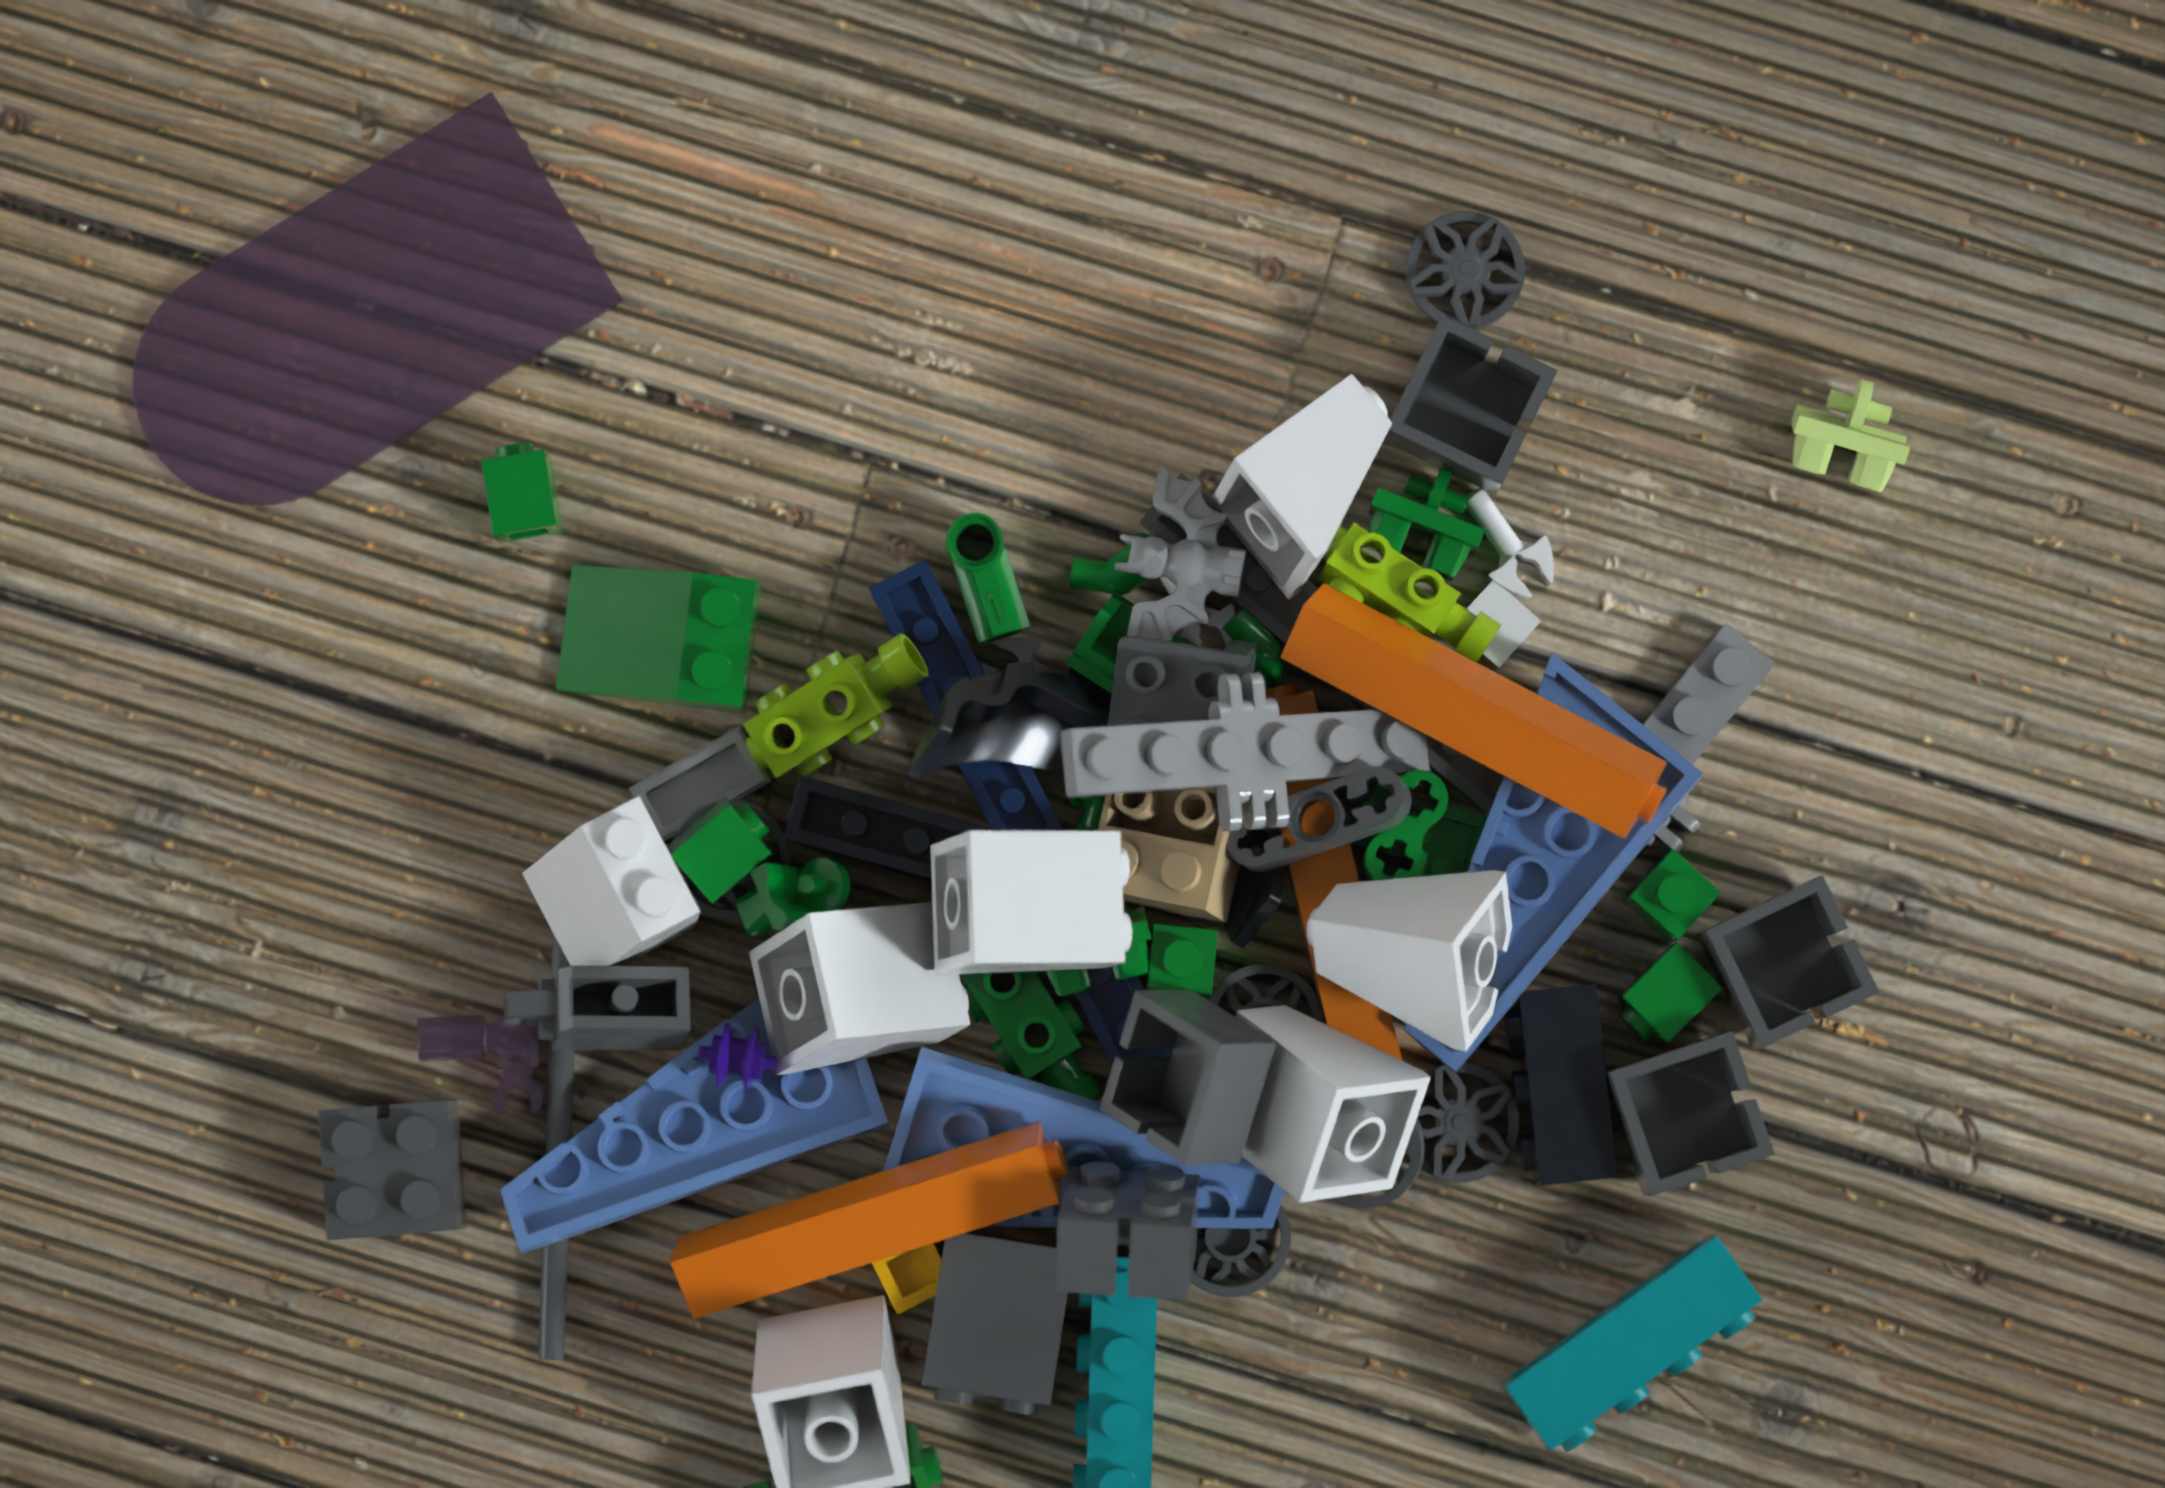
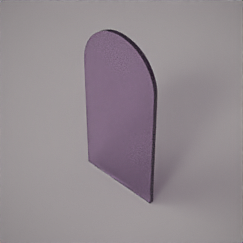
[133,92,624,506]

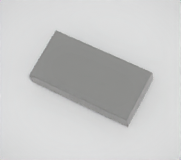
[628,726,772,843]

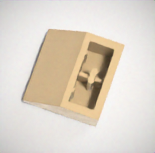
[1098,787,1240,923]

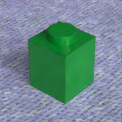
[481,443,563,543]
[667,797,771,903]
[1622,849,1721,943]
[1147,924,1218,997]
[1616,942,1723,1044]

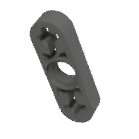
[1226,766,1411,873]

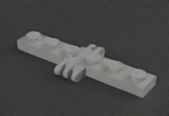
[1642,623,1775,852]
[1061,673,1430,831]

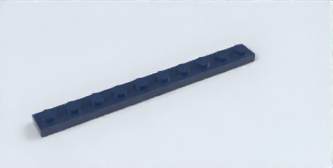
[869,559,1174,1066]

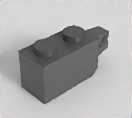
[504,966,691,1051]

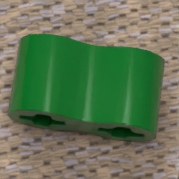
[1362,769,1449,881]

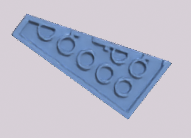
[1405,653,1703,1073]
[500,998,890,1254]
[883,1047,1285,1228]

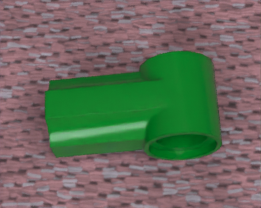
[946,513,1031,645]

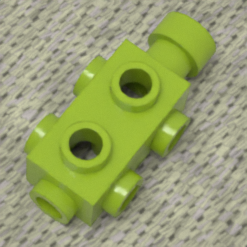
[1316,523,1502,662]
[743,633,929,778]

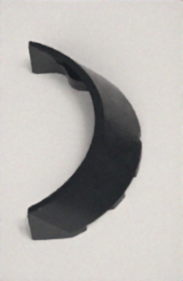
[905,662,1287,948]

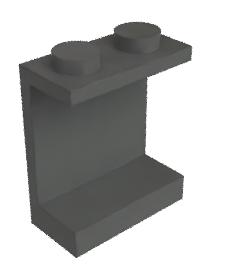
[922,1232,1068,1415]

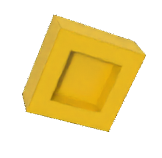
[872,1243,942,1315]

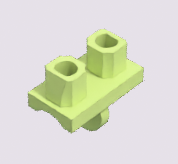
[1791,379,1910,492]

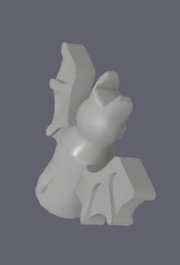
[1114,468,1247,642]

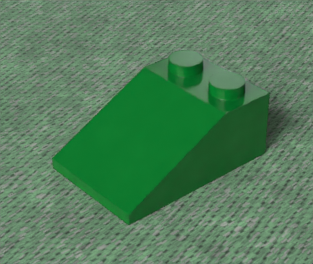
[556,565,762,714]

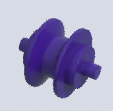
[698,1023,777,1092]

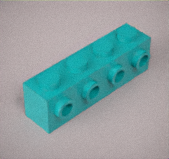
[1500,1234,1763,1452]
[1073,1256,1157,1488]

